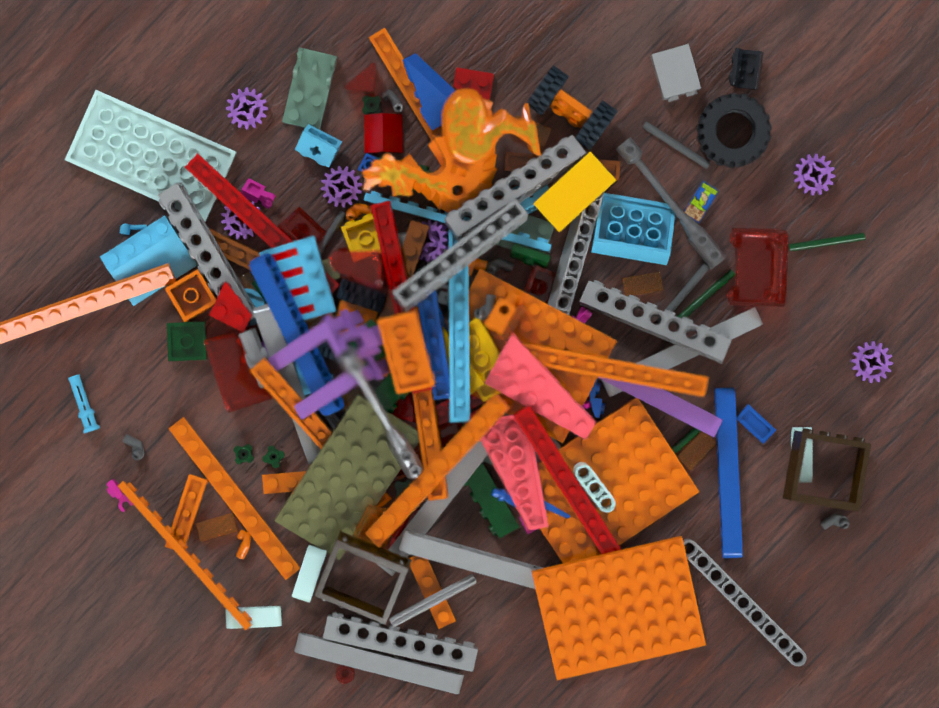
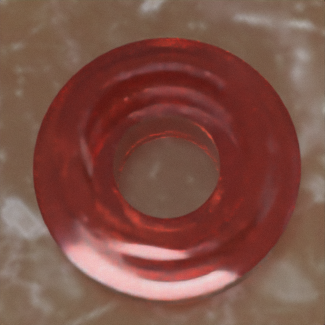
[336,665,355,684]

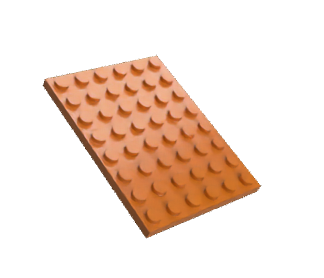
[448,269,617,443]
[537,397,699,563]
[531,536,706,680]

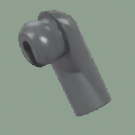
[381,89,403,112]
[474,294,496,320]
[122,434,145,461]
[820,513,850,530]

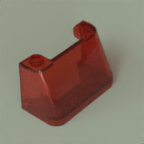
[727,228,789,307]
[329,247,386,289]
[204,326,274,413]

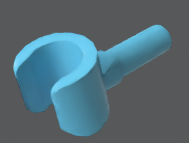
[120,224,147,235]

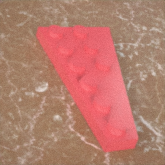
[485,333,596,439]
[480,415,548,530]

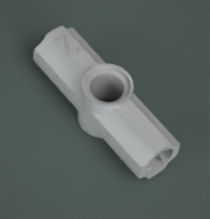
[239,328,269,388]

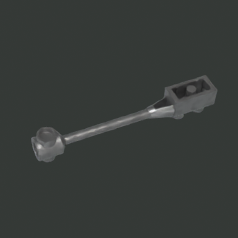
[616,137,727,269]
[337,347,424,479]

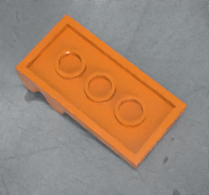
[377,310,436,394]

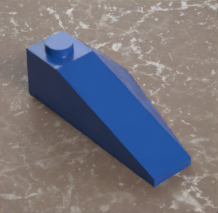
[402,53,455,131]

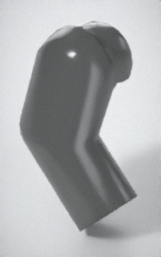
[486,258,514,274]

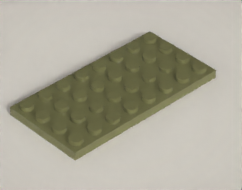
[275,394,419,560]

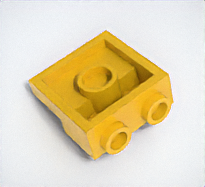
[341,213,381,264]

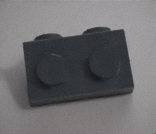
[729,48,764,90]

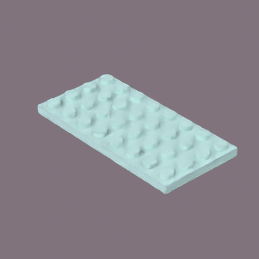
[65,90,237,222]

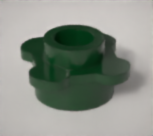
[362,95,381,114]
[233,444,254,464]
[262,446,285,468]
[394,479,412,499]

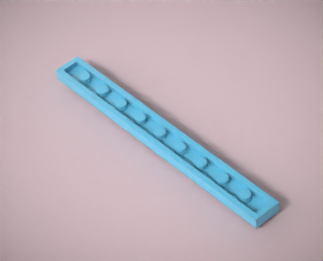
[364,191,552,253]
[449,230,470,422]

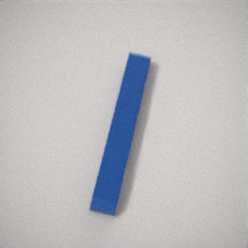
[250,253,344,416]
[714,387,743,559]

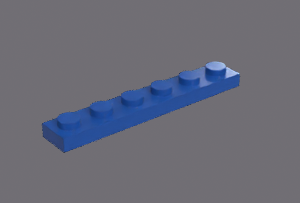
[418,290,450,400]

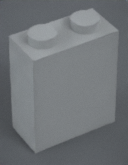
[650,44,701,102]

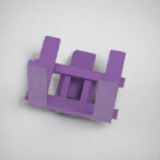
[269,309,391,419]

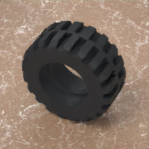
[696,93,772,168]

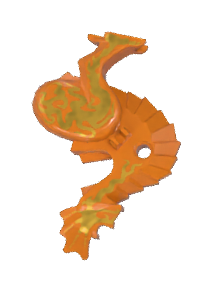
[362,89,541,213]

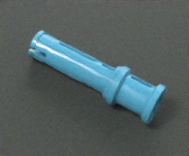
[68,374,100,433]

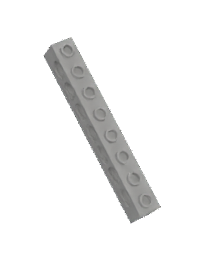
[445,135,586,242]
[158,182,256,321]
[393,199,528,313]
[580,280,731,364]
[323,612,478,672]

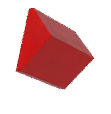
[364,113,403,154]

